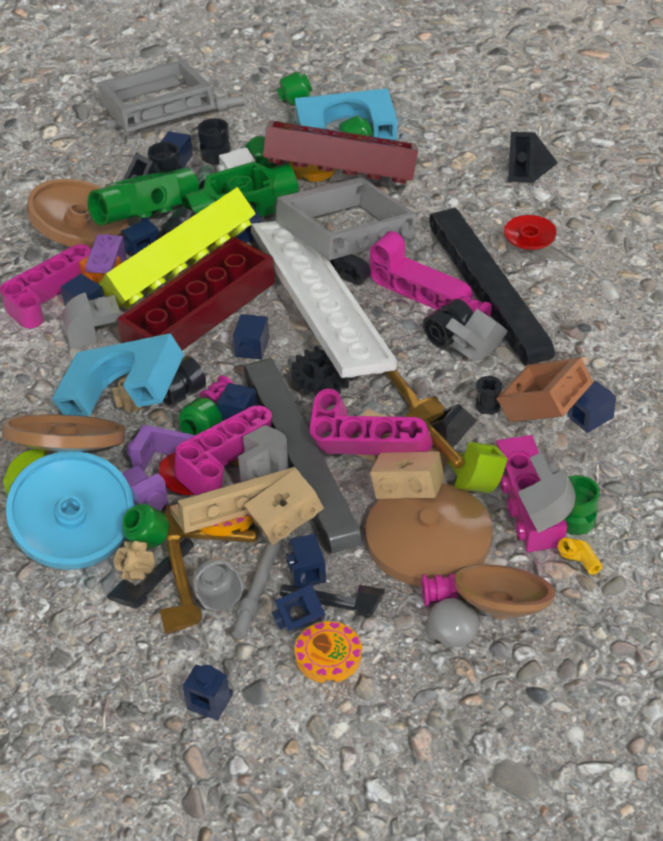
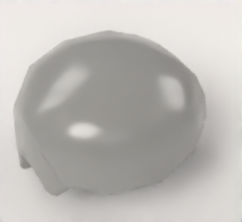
[191,557,244,612]
[425,598,480,648]

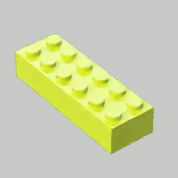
[98,187,256,310]

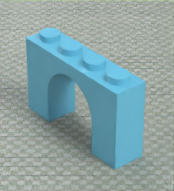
[295,88,397,140]
[52,334,184,416]

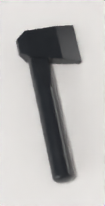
[107,538,194,609]
[280,584,385,616]

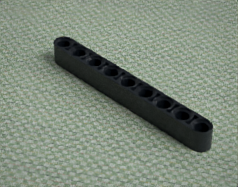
[429,207,555,366]

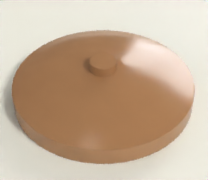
[26,179,130,249]
[2,414,125,453]
[365,483,493,586]

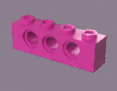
[496,435,567,552]

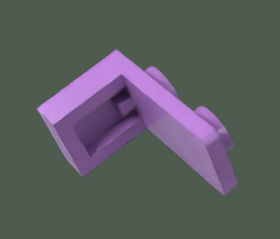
[85,234,127,273]
[127,425,195,471]
[122,466,169,510]

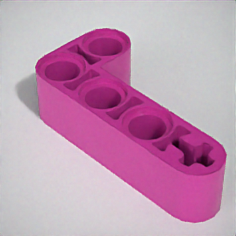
[370,231,473,310]
[0,244,91,329]
[310,389,433,455]
[174,406,272,495]

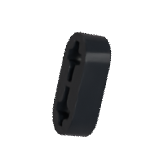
[329,254,371,285]

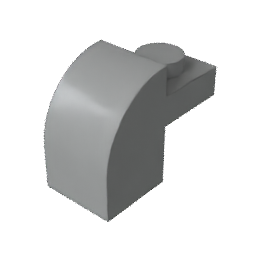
[63,293,121,349]
[446,309,508,361]
[238,425,289,482]
[518,452,576,533]

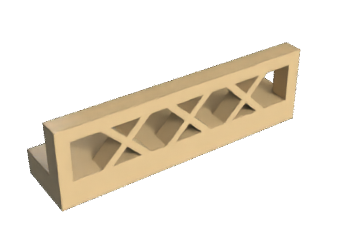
[170,467,300,533]

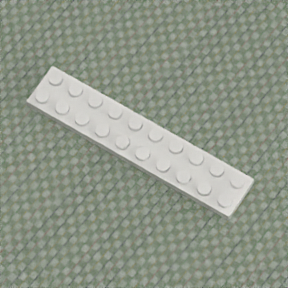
[251,221,397,378]

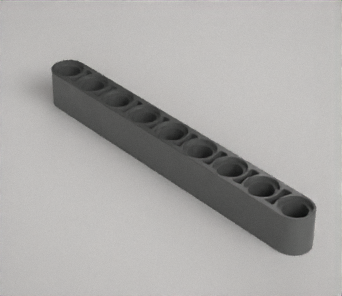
[243,358,362,554]

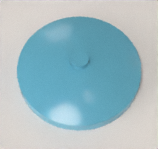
[6,452,134,570]

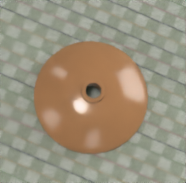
[454,564,555,619]

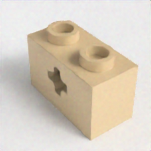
[370,451,445,499]
[244,468,324,546]

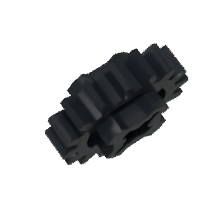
[291,346,353,397]

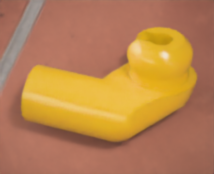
[557,537,603,575]

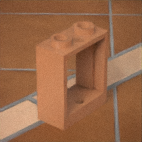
[497,357,594,422]

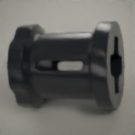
[475,376,502,415]

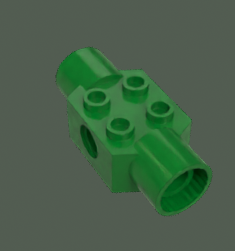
[182,162,299,218]
[87,168,199,226]

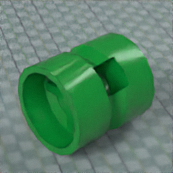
[565,475,600,535]

